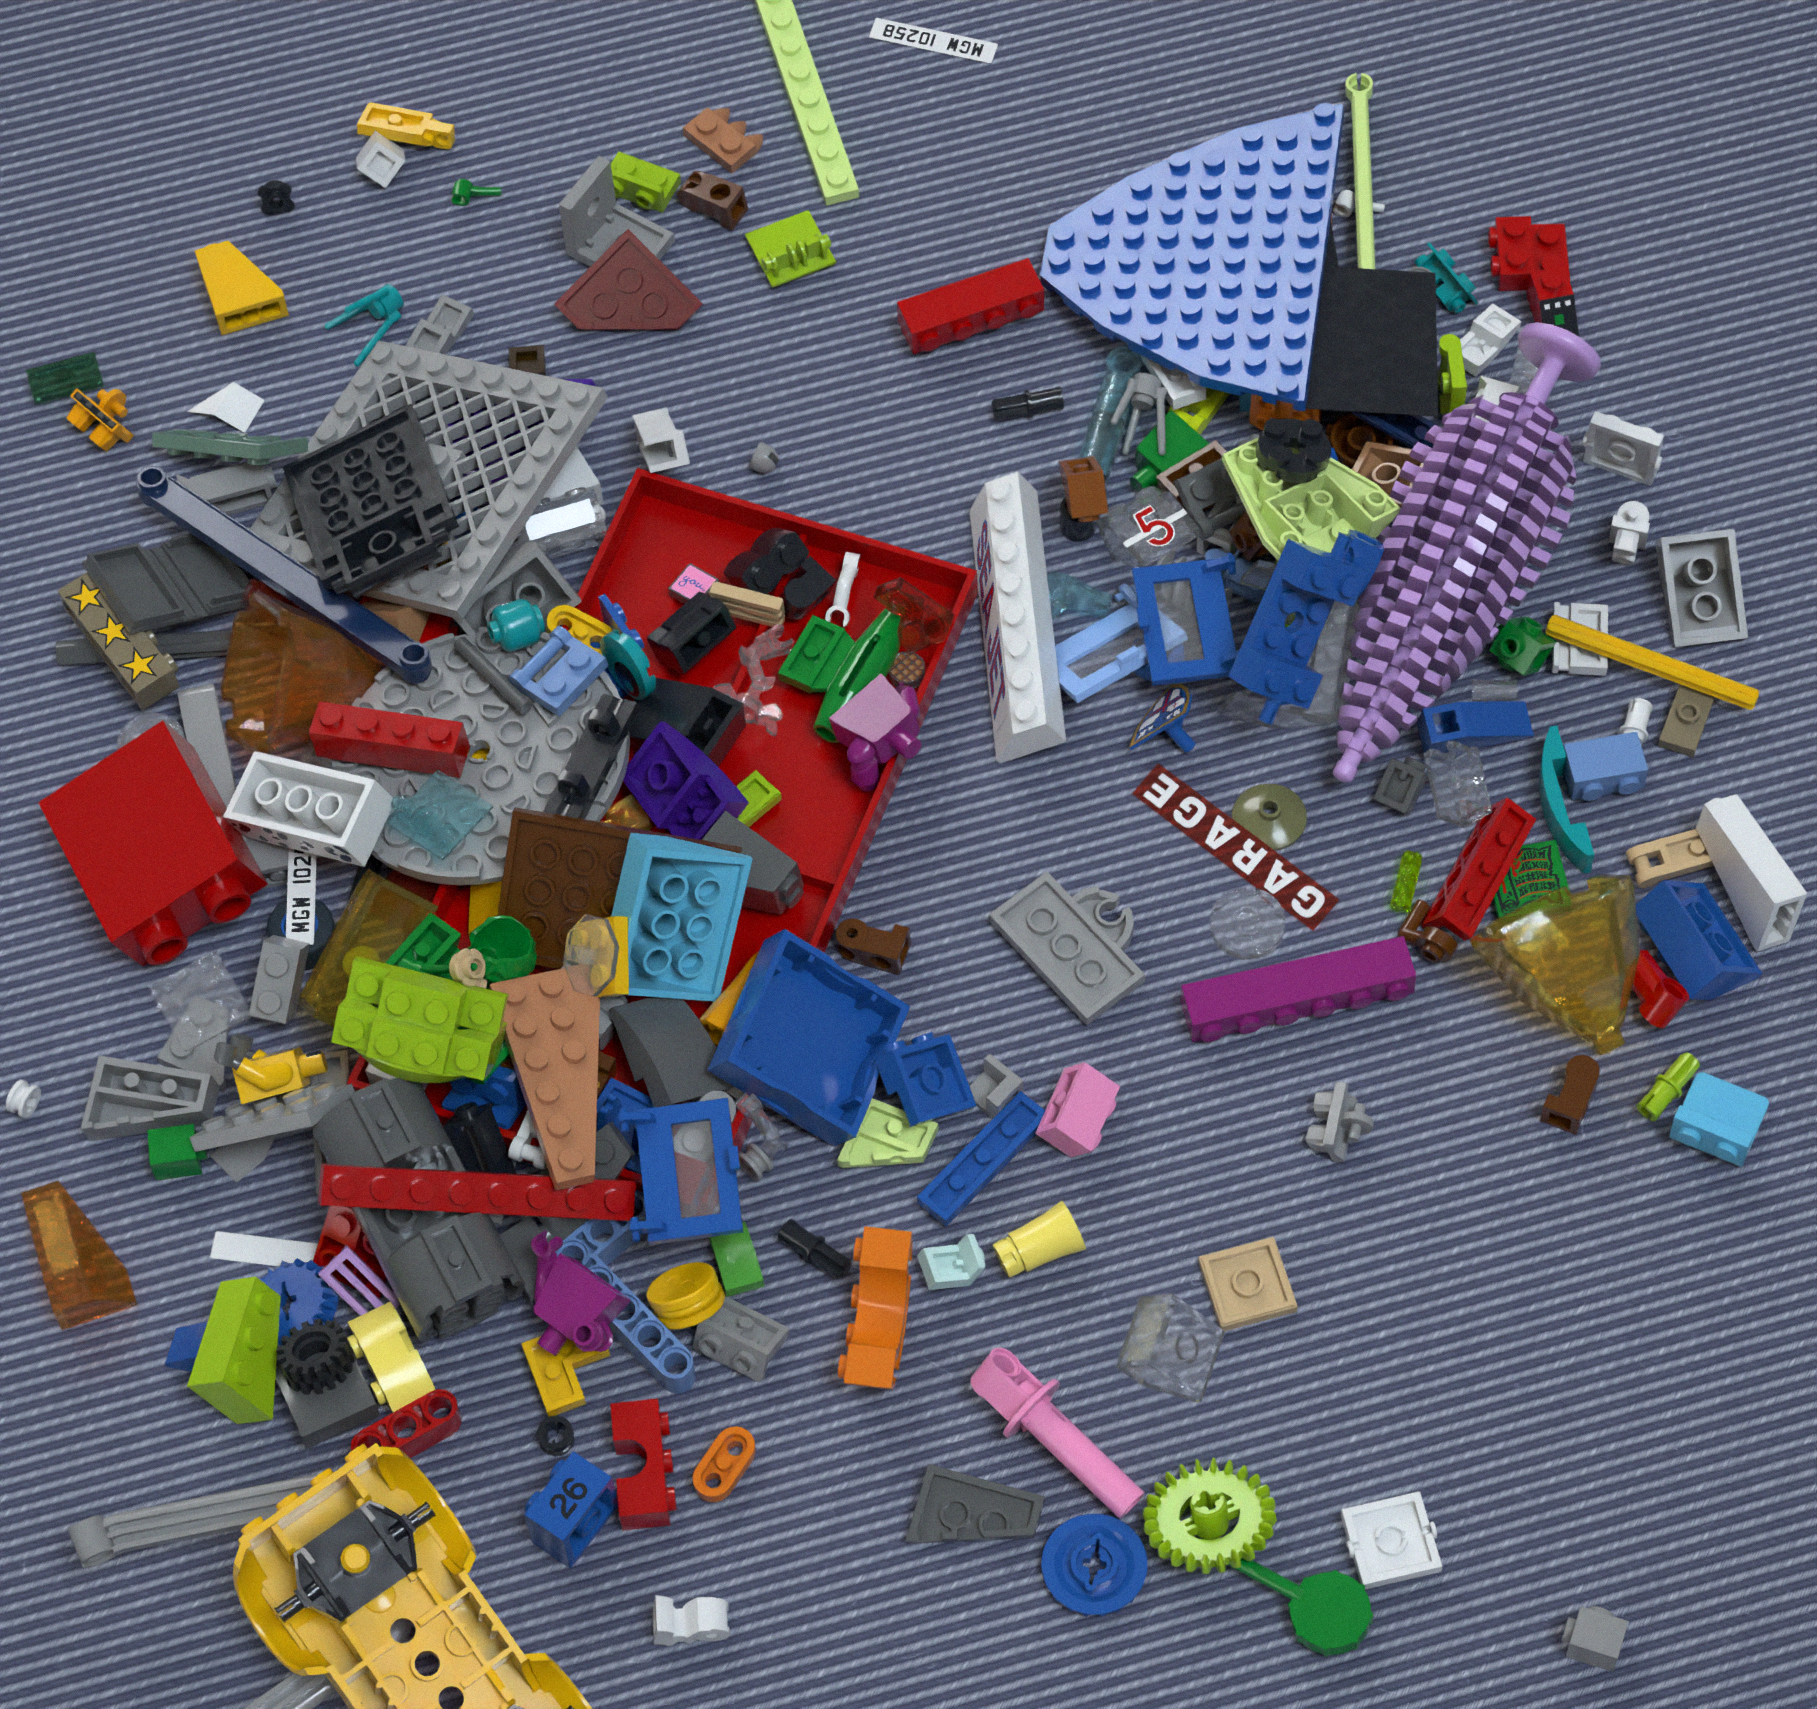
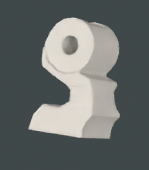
[652,1595,730,1646]

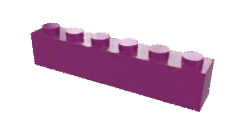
[1180,936,1417,1042]

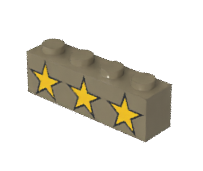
[57,572,179,711]

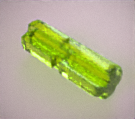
[1390,850,1423,913]

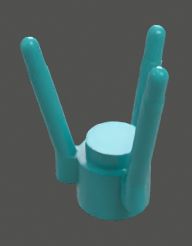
[324,284,404,367]

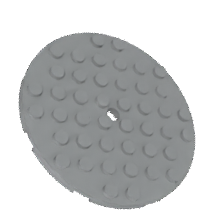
[332,626,630,885]

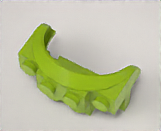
[331,956,509,1083]

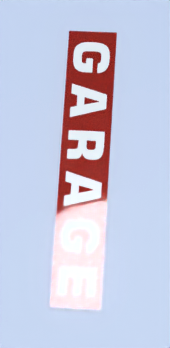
[1132,763,1340,931]

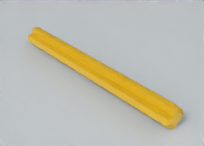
[1546,615,1759,710]

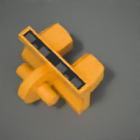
[66,388,134,452]

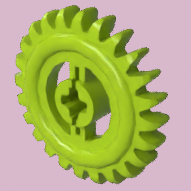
[1143,1457,1277,1574]

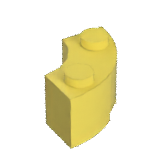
[347,1301,436,1412]

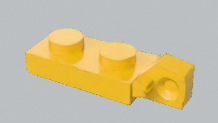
[357,102,455,149]

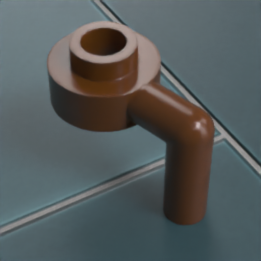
[1398,899,1458,963]

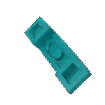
[1539,725,1595,874]

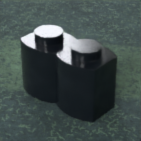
[724,527,809,594]

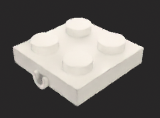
[1582,411,1664,486]
[1341,1491,1442,1590]

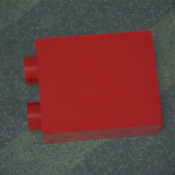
[38,720,268,967]

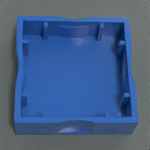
[707,929,910,1146]

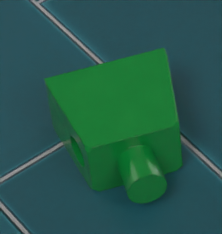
[1130,410,1210,495]

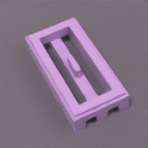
[318,1245,400,1316]

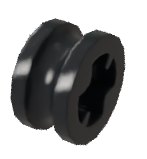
[537,1416,575,1456]

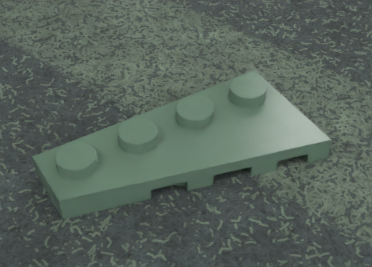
[152,429,308,465]

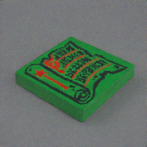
[1492,840,1574,924]

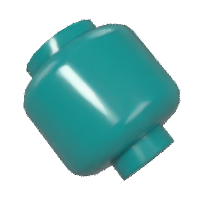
[487,599,545,652]

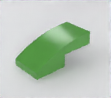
[709,1222,765,1297]

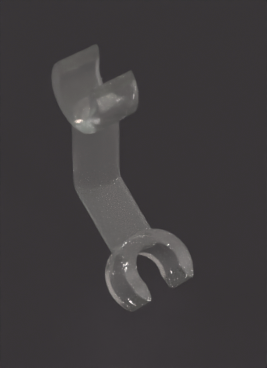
[735,1092,788,1163]

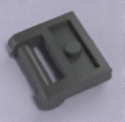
[1173,458,1246,540]

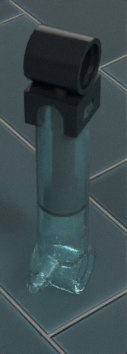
[1060,347,1142,542]

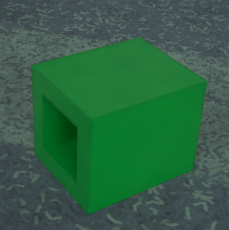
[147,1123,208,1181]

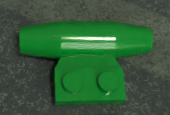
[778,609,908,743]

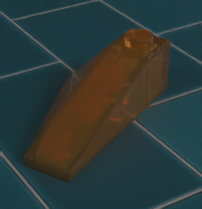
[21,1181,138,1331]

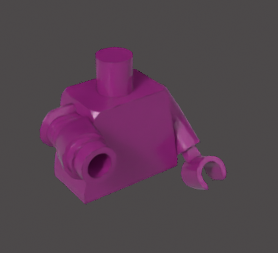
[829,674,921,791]
[531,1230,631,1356]

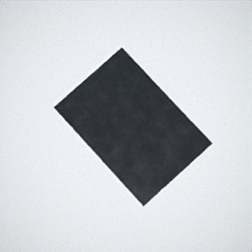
[1306,266,1438,416]

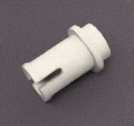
[1618,698,1653,746]

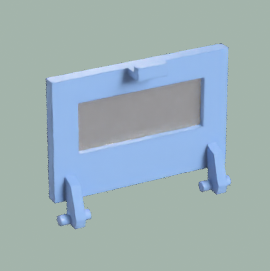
[1055,583,1188,703]

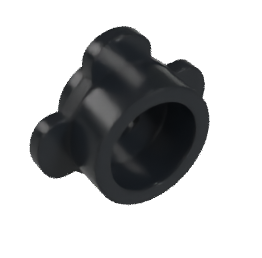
[257,180,295,215]

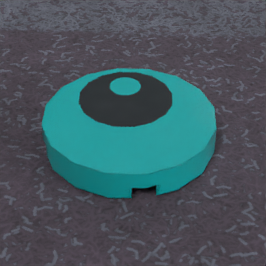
[600,630,656,700]

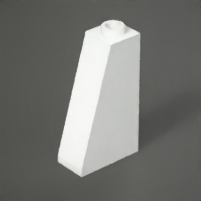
[1696,794,1807,952]

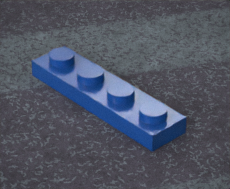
[917,1091,1045,1227]

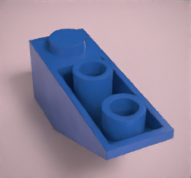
[1417,701,1534,758]

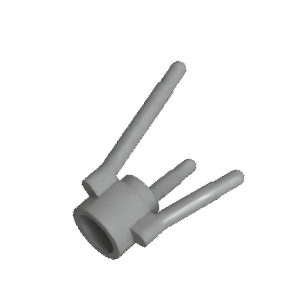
[1111,373,1167,456]

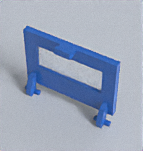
[1132,553,1239,686]
[619,1098,743,1245]

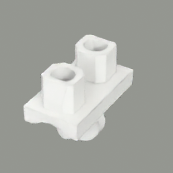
[1609,501,1650,565]

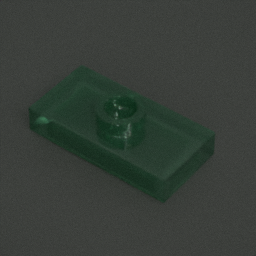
[26,351,104,405]

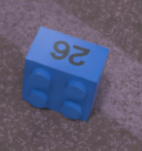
[524,1451,618,1569]

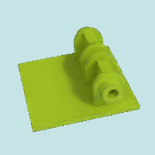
[745,210,836,288]

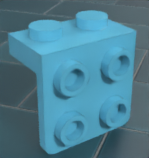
[1669,1072,1769,1167]

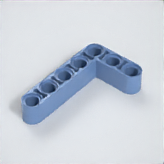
[555,1190,696,1394]

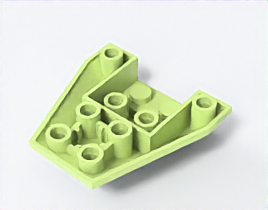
[1222,437,1401,561]

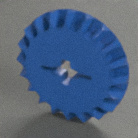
[259,1258,339,1346]
[1041,1514,1147,1617]

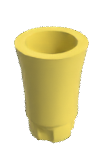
[992,1200,1086,1277]

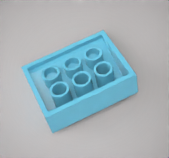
[611,833,753,1002]

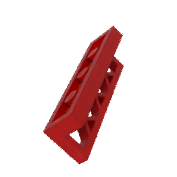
[1421,797,1536,941]

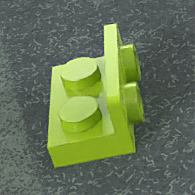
[611,151,681,213]

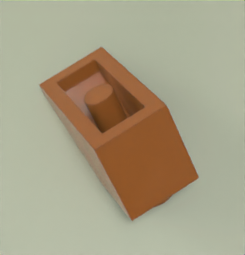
[1059,456,1108,522]

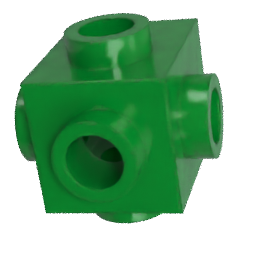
[1489,616,1557,676]

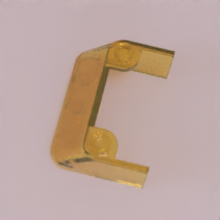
[298,869,439,1027]

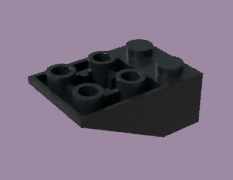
[629,677,746,767]

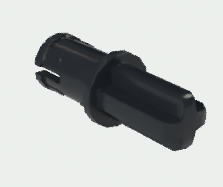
[991,386,1064,420]
[777,1219,852,1279]

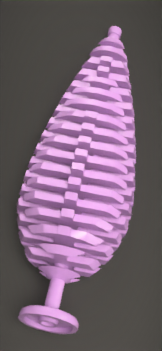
[1333,322,1601,783]

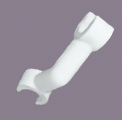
[825,552,861,627]

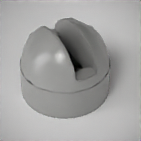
[749,442,779,474]

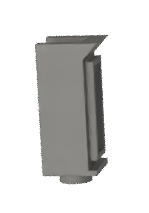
[176,462,277,516]

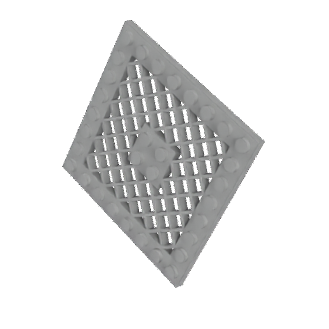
[249,341,608,620]

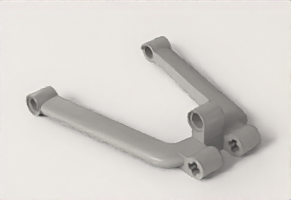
[68,1473,412,1709]

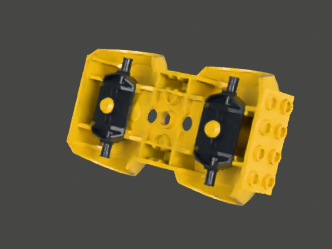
[233,1443,593,1709]

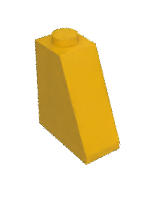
[194,241,289,335]

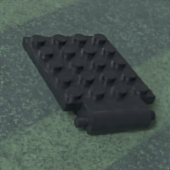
[282,404,460,598]

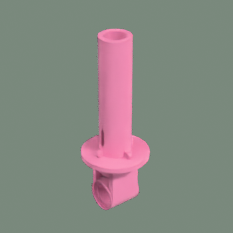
[971,1348,1145,1519]

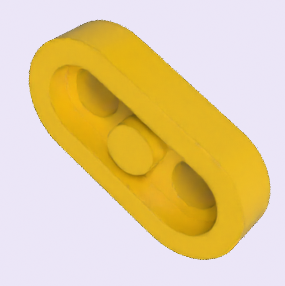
[545,605,613,655]

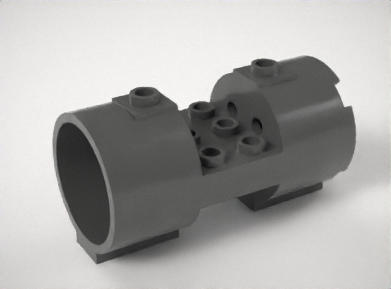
[313,1078,525,1342]

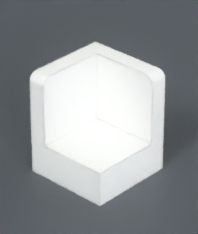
[356,131,405,188]

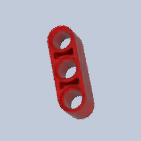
[351,1389,462,1459]

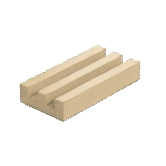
[709,582,785,629]

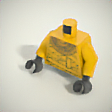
[214,1033,328,1104]

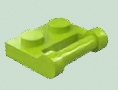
[1437,334,1467,414]

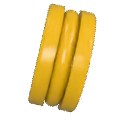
[646,1262,725,1330]

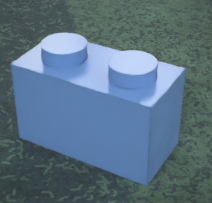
[1563,731,1648,801]

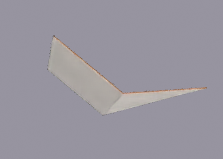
[187,382,264,433]

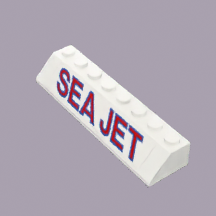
[970,472,1066,764]

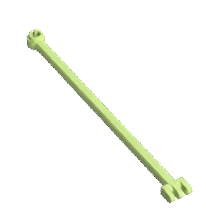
[1345,73,1376,269]

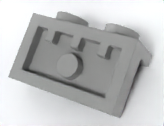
[693,1296,790,1382]

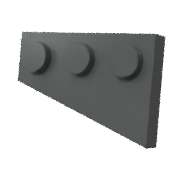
[906,1464,1046,1544]

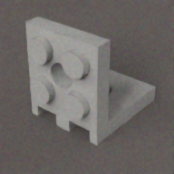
[559,156,675,267]

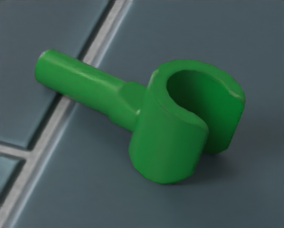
[451,179,501,206]

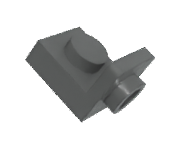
[1373,756,1435,815]

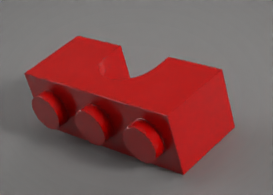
[610,1398,677,1531]

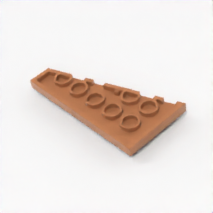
[489,962,600,1191]

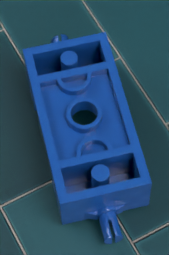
[1228,532,1369,725]

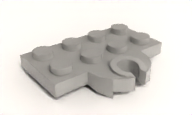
[989,872,1145,1025]
[190,1082,355,1152]

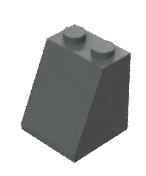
[702,811,804,915]

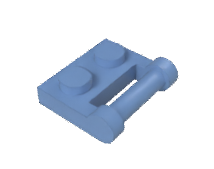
[508,626,608,717]

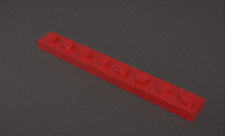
[318,1164,636,1221]

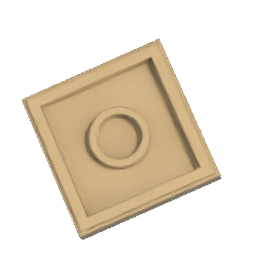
[1198,1237,1298,1332]

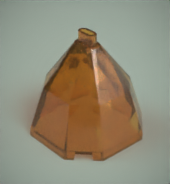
[221,592,381,755]

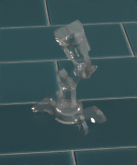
[713,624,795,737]

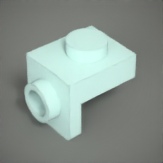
[917,1234,985,1290]

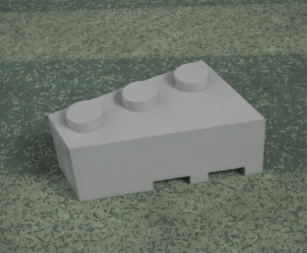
[81,1056,220,1141]

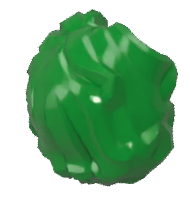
[468,915,537,984]

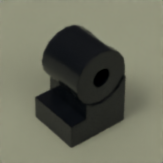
[780,556,836,620]

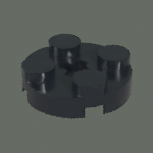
[1256,418,1331,483]

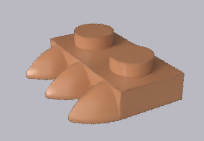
[683,107,763,174]

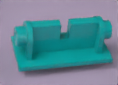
[1414,242,1479,313]

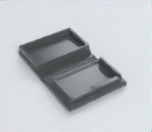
[82,533,262,634]

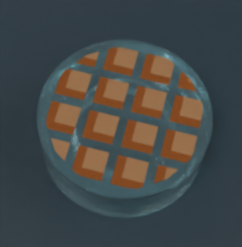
[889,651,925,688]

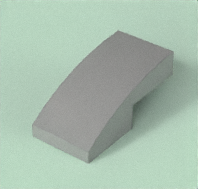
[405,294,475,355]

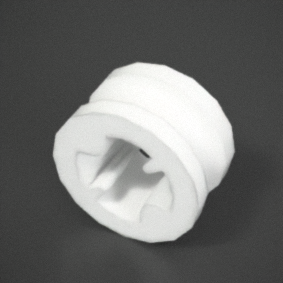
[6,1079,41,1118]

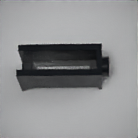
[443,1102,517,1174]

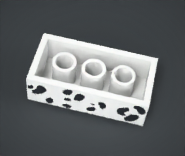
[223,751,396,867]

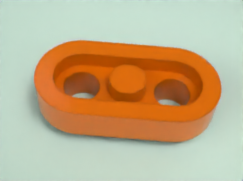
[693,1426,756,1502]

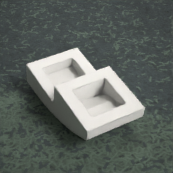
[1460,304,1522,377]

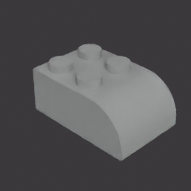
[454,541,582,636]

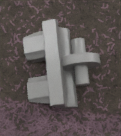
[1306,1082,1374,1162]

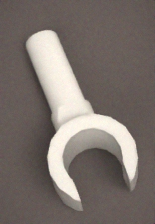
[1333,190,1385,217]

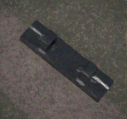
[543,693,639,819]

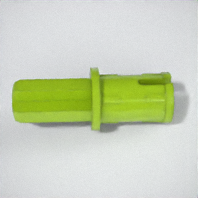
[1636,1052,1700,1121]

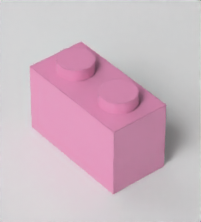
[1035,1062,1120,1158]

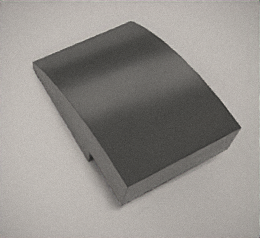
[609,997,734,1107]
[275,1320,380,1449]

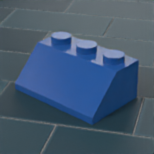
[1632,880,1762,1000]

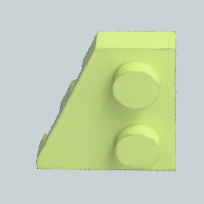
[837,1098,939,1168]

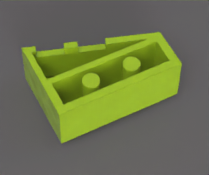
[187,1276,281,1424]

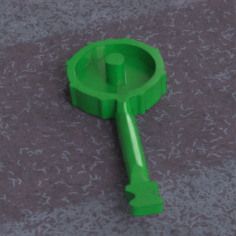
[1198,1537,1374,1657]

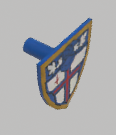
[1129,684,1196,753]

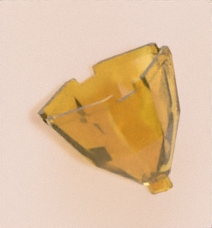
[1470,874,1640,1055]

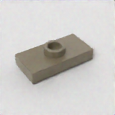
[1658,684,1715,757]

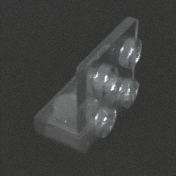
[148,951,252,1052]

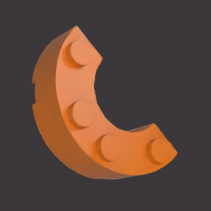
[838,1226,913,1390]

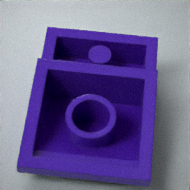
[623,721,749,840]

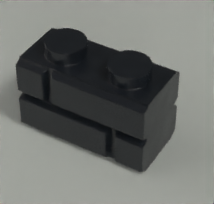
[647,591,736,675]

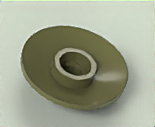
[1232,783,1307,851]

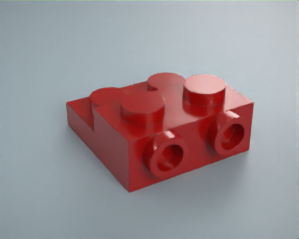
[1488,216,1570,291]

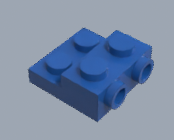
[875,1032,977,1127]

